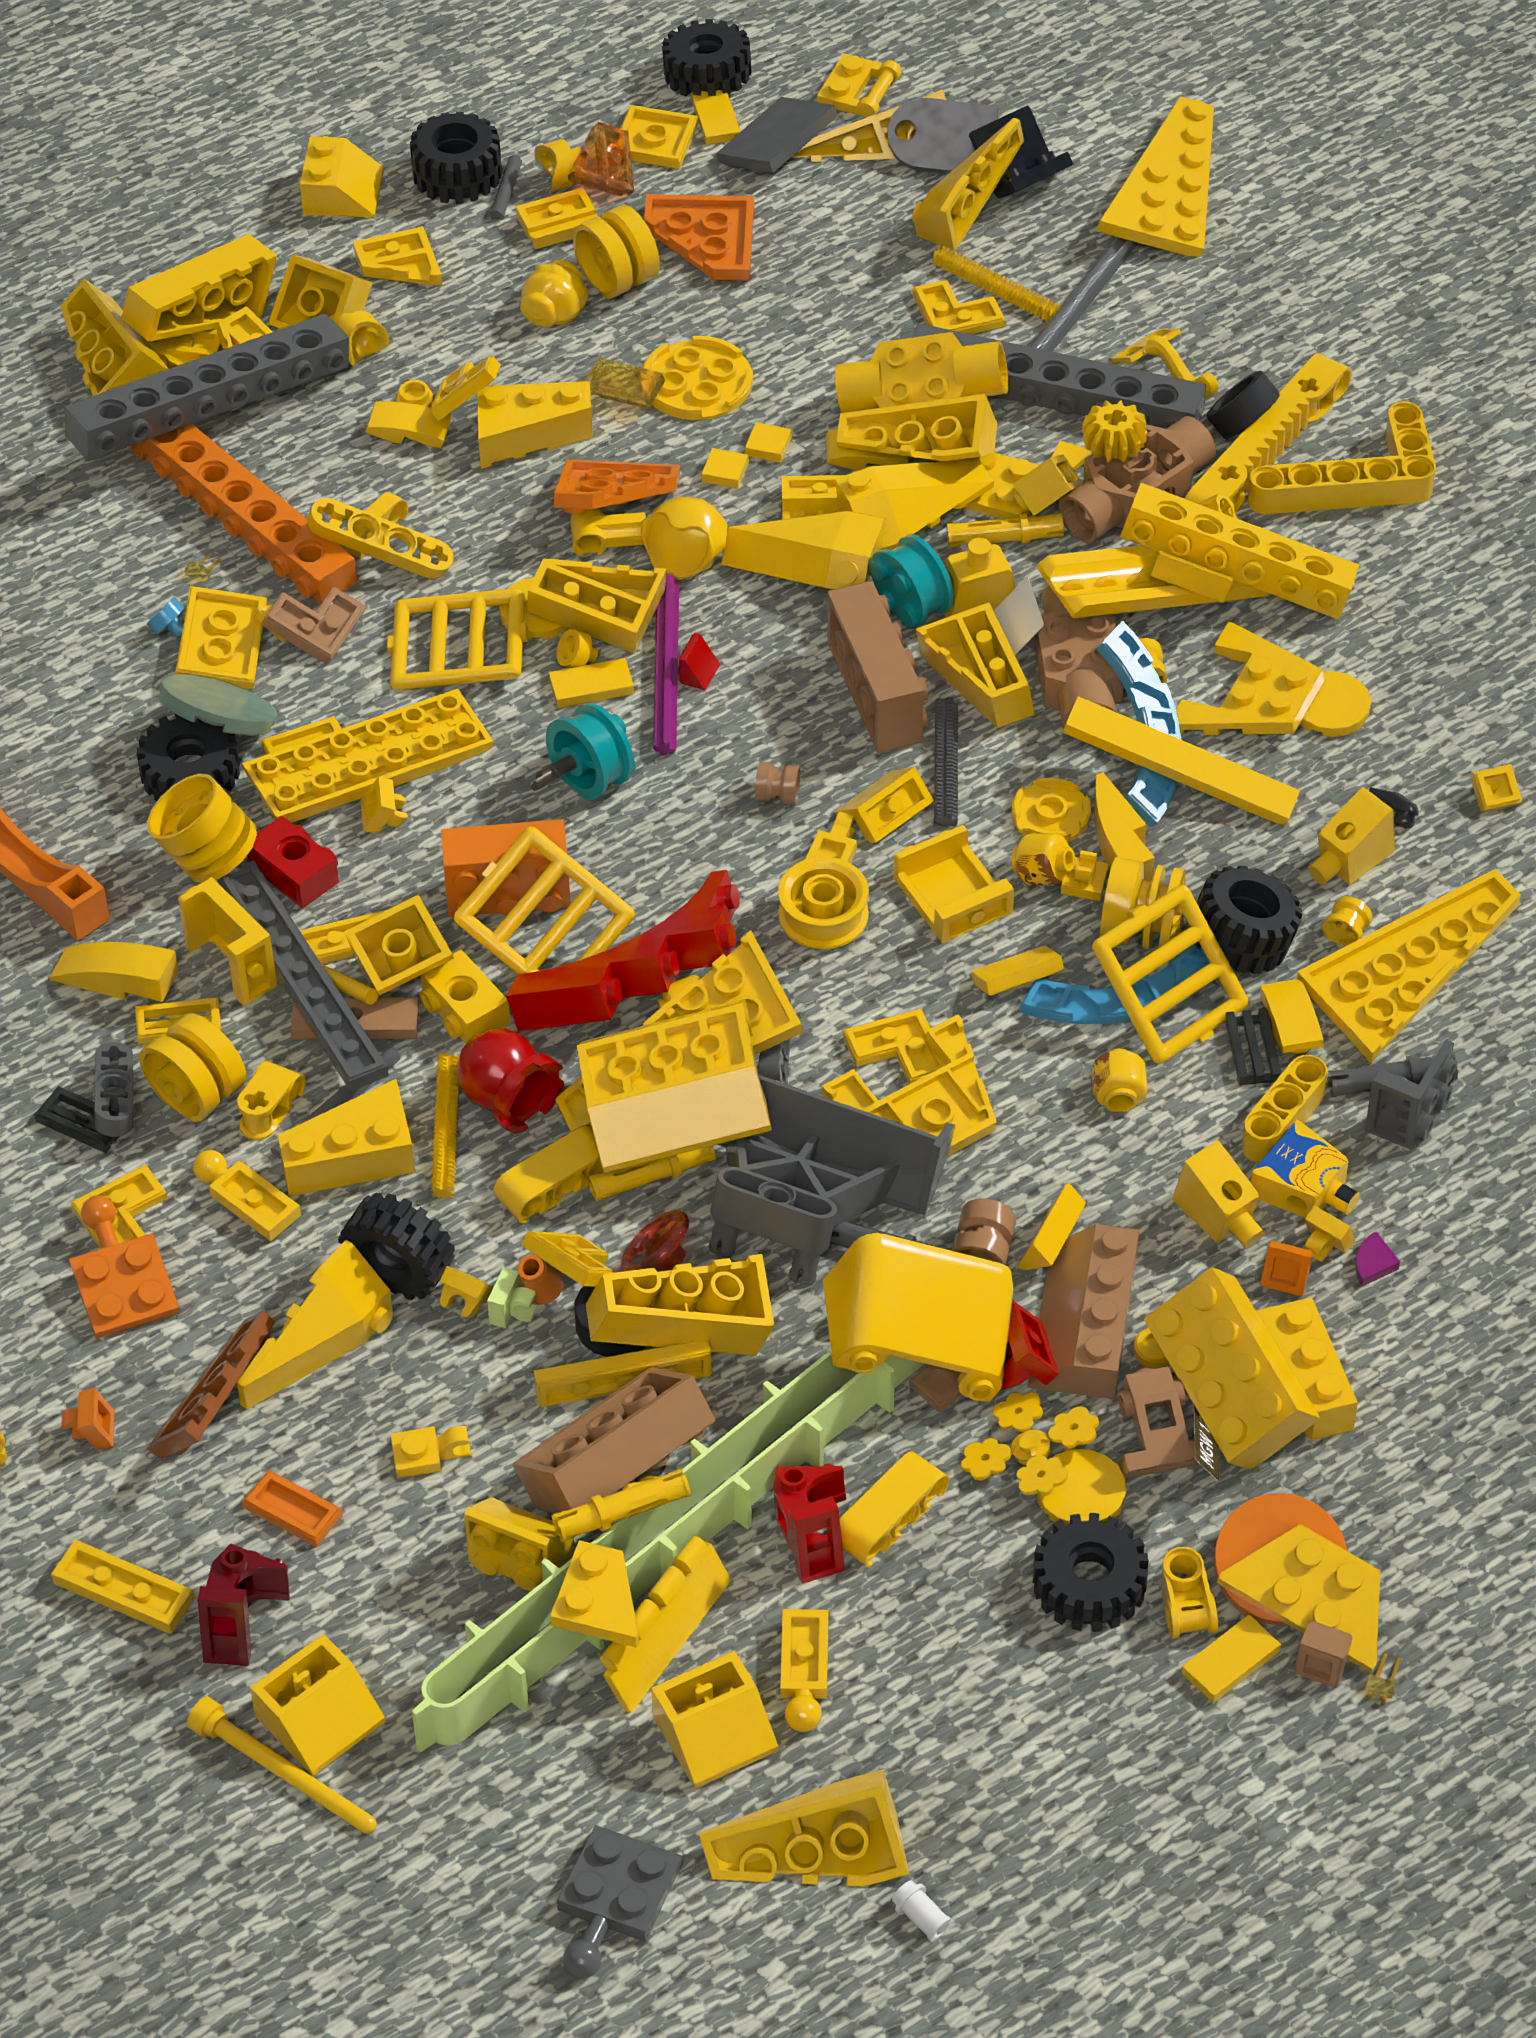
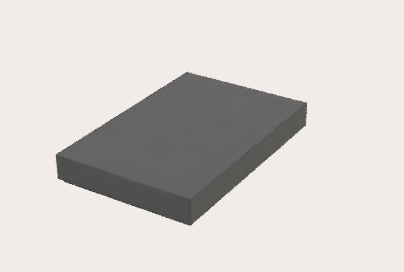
[716,97,838,173]

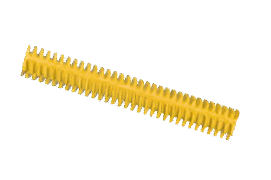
[931,244,1061,322]
[431,1053,459,1198]

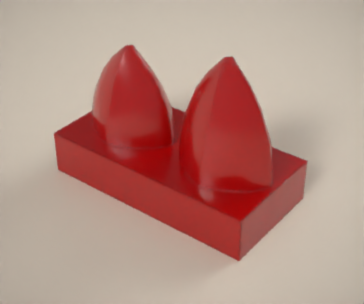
[1000,1300,1059,1390]

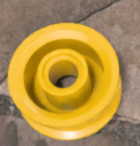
[778,857,869,950]

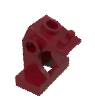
[197,1543,290,1666]

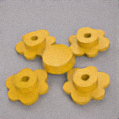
[961,1392,1099,1495]

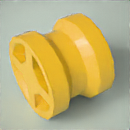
[1322,896,1373,946]

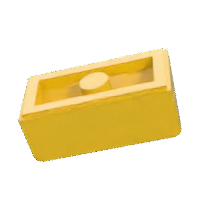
[1150,551,1233,603]
[1017,1183,1086,1271]

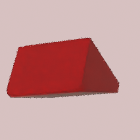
[679,632,720,690]

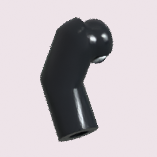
[1369,787,1419,829]

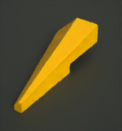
[785,90,946,163]

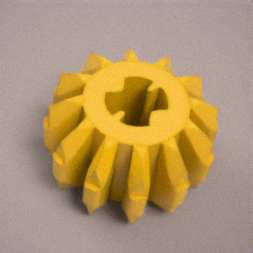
[1082,400,1147,463]

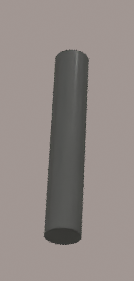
[490,155,522,220]

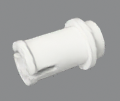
[892,1880,953,1942]

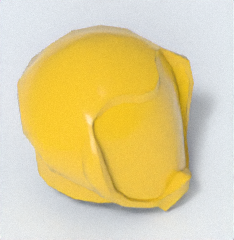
[641,496,728,580]

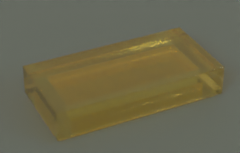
[585,358,665,409]

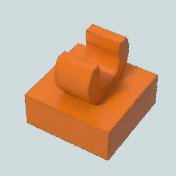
[1260,1240,1314,1297]
[61,1388,115,1449]

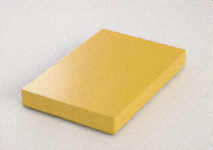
[175,586,267,689]

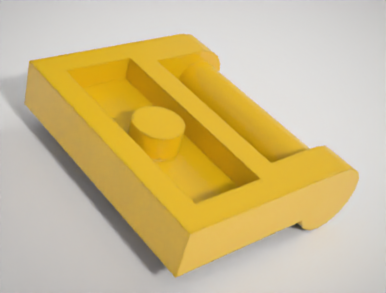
[817,53,902,117]

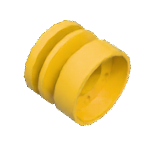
[147,774,257,883]
[1100,857,1186,950]

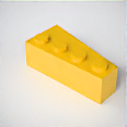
[121,234,277,342]
[586,1254,775,1356]

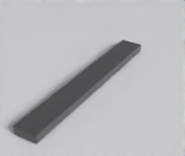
[218,860,389,1092]

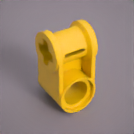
[237,1060,306,1140]
[1161,1547,1218,1639]

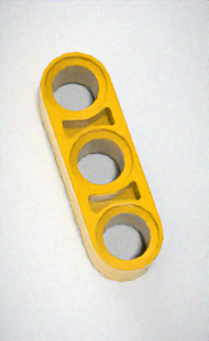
[1242,1055,1327,1163]
[493,1125,604,1224]
[840,1451,950,1567]

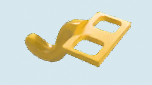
[1109,328,1218,400]

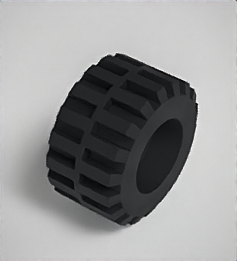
[410,111,502,204]
[1188,866,1303,974]

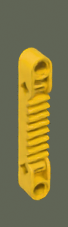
[1185,353,1352,513]

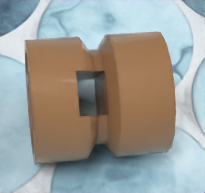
[952,1198,1017,1265]

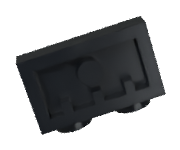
[969,106,1074,199]

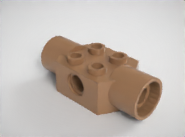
[1059,416,1216,544]
[1035,585,1124,739]

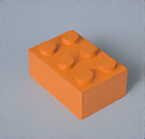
[441,819,571,917]

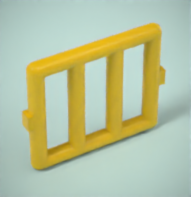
[387,588,528,690]
[454,827,635,974]
[1092,885,1249,1064]

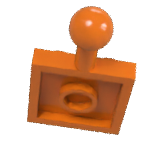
[69,1195,180,1339]

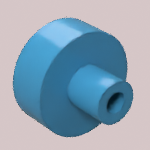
[146,597,185,638]

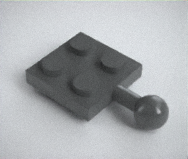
[557,1825,683,1979]

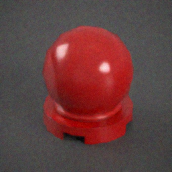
[456,1028,564,1134]

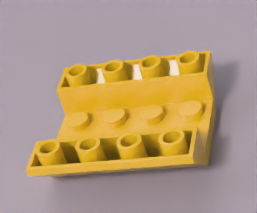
[577,1000,772,1173]

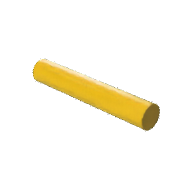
[322,964,378,1005]

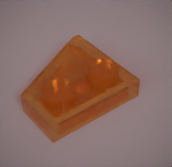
[568,122,634,197]

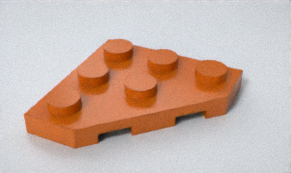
[644,194,754,281]
[554,459,680,514]

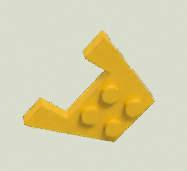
[958,441,1092,519]
[1176,622,1324,735]
[821,1014,997,1157]

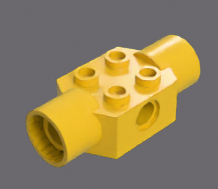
[835,332,1008,413]

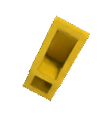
[1094,772,1155,882]
[49,942,179,1002]

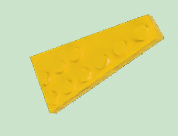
[1096,96,1214,257]
[1297,868,1521,1063]
[555,930,804,1132]

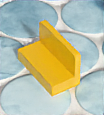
[834,767,934,843]

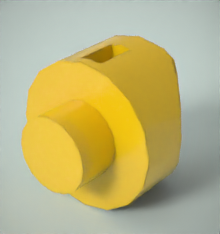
[534,139,587,193]
[336,311,389,366]

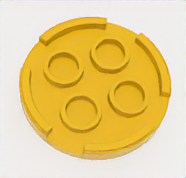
[641,336,753,420]

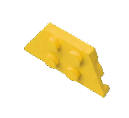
[1216,1524,1380,1672]

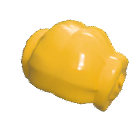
[520,259,588,327]

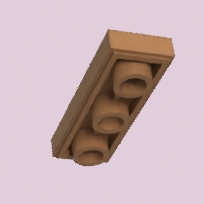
[291,997,419,1039]

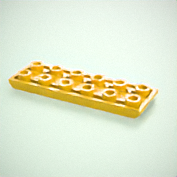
[1037,545,1269,618]
[242,688,494,823]

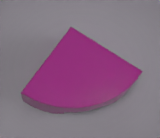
[1356,1231,1400,1287]

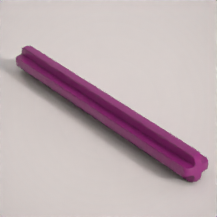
[653,574,679,755]

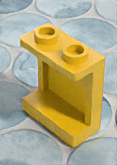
[893,825,1014,943]
[178,877,277,1006]

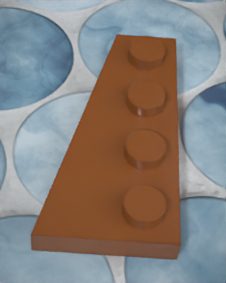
[147,1311,275,1459]

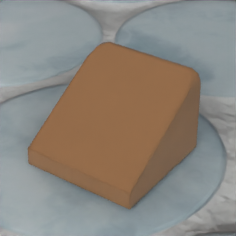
[1294,1621,1353,1688]

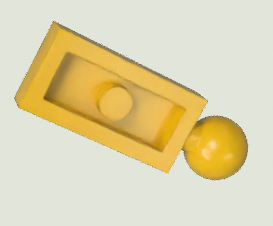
[193,1150,301,1242]
[780,1609,829,1733]

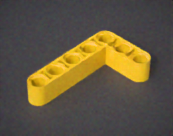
[1248,401,1436,514]

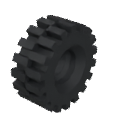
[662,19,752,97]
[137,713,240,802]
[338,1193,455,1300]
[1033,1513,1149,1632]

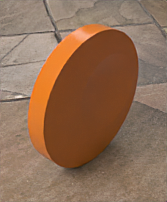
[1214,1493,1347,1625]

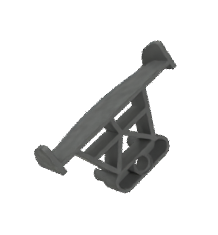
[708,1075,956,1285]

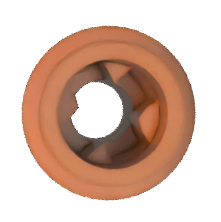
[518,1255,564,1305]

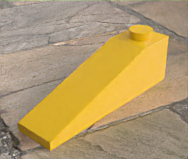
[912,118,1024,251]
[836,394,997,461]
[835,458,994,550]
[721,511,886,590]
[237,1240,393,1409]
[699,1769,909,1887]

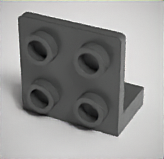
[1365,1040,1457,1150]

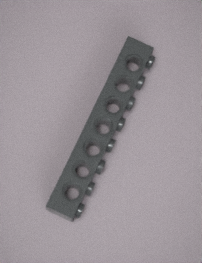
[64,313,349,461]
[911,323,1206,429]

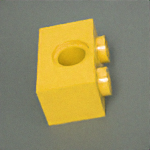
[419,949,510,1044]

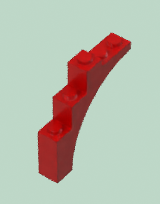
[506,870,740,1032]

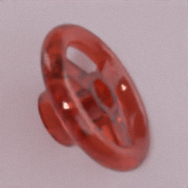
[620,1210,689,1272]

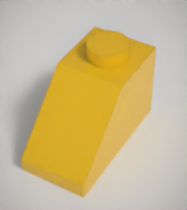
[1013,454,1083,516]

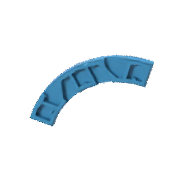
[1096,621,1181,827]
[1020,944,1210,1024]

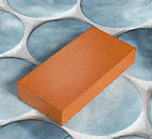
[242,1470,343,1547]

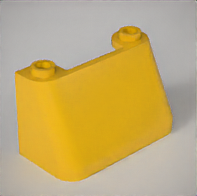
[823,1233,1014,1402]

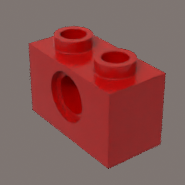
[247,816,339,909]

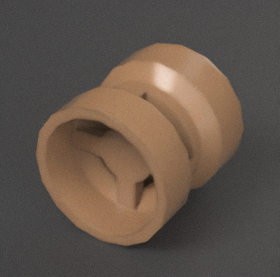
[755,762,801,806]

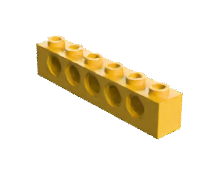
[1120,483,1359,620]

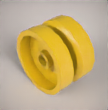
[572,204,660,299]
[139,1012,247,1122]

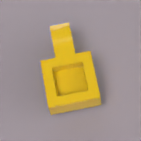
[805,811,857,864]
[391,1426,471,1478]

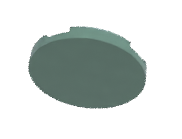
[159,674,277,736]

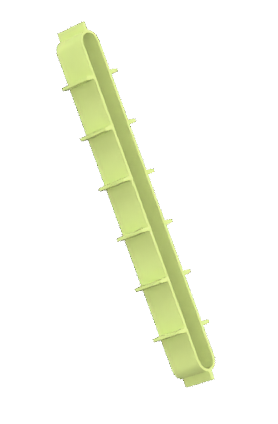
[412,1350,924,1752]

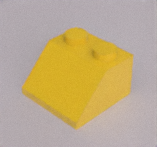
[300,136,384,218]
[268,254,373,329]
[344,894,454,996]

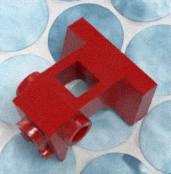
[773,1463,847,1584]

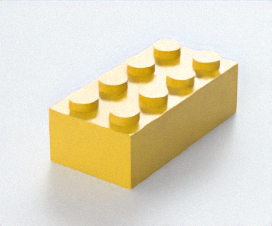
[1144,1267,1321,1470]

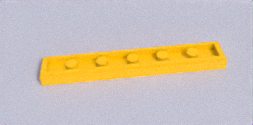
[1062,696,1300,826]

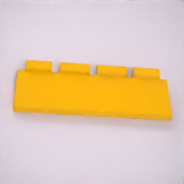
[600,1536,731,1714]

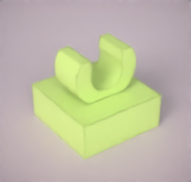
[487,1267,537,1328]

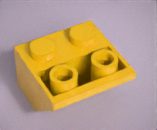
[464,1497,574,1591]
[250,1634,386,1776]
[651,1650,778,1789]

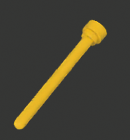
[186,1696,377,1834]

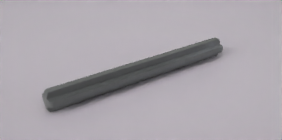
[1028,237,1137,352]

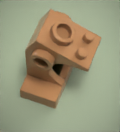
[1118,1366,1199,1479]

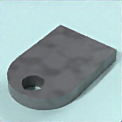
[888,98,1000,174]

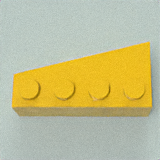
[60,278,168,397]

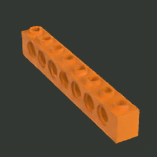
[129,424,357,605]

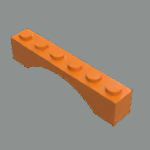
[0,808,110,941]

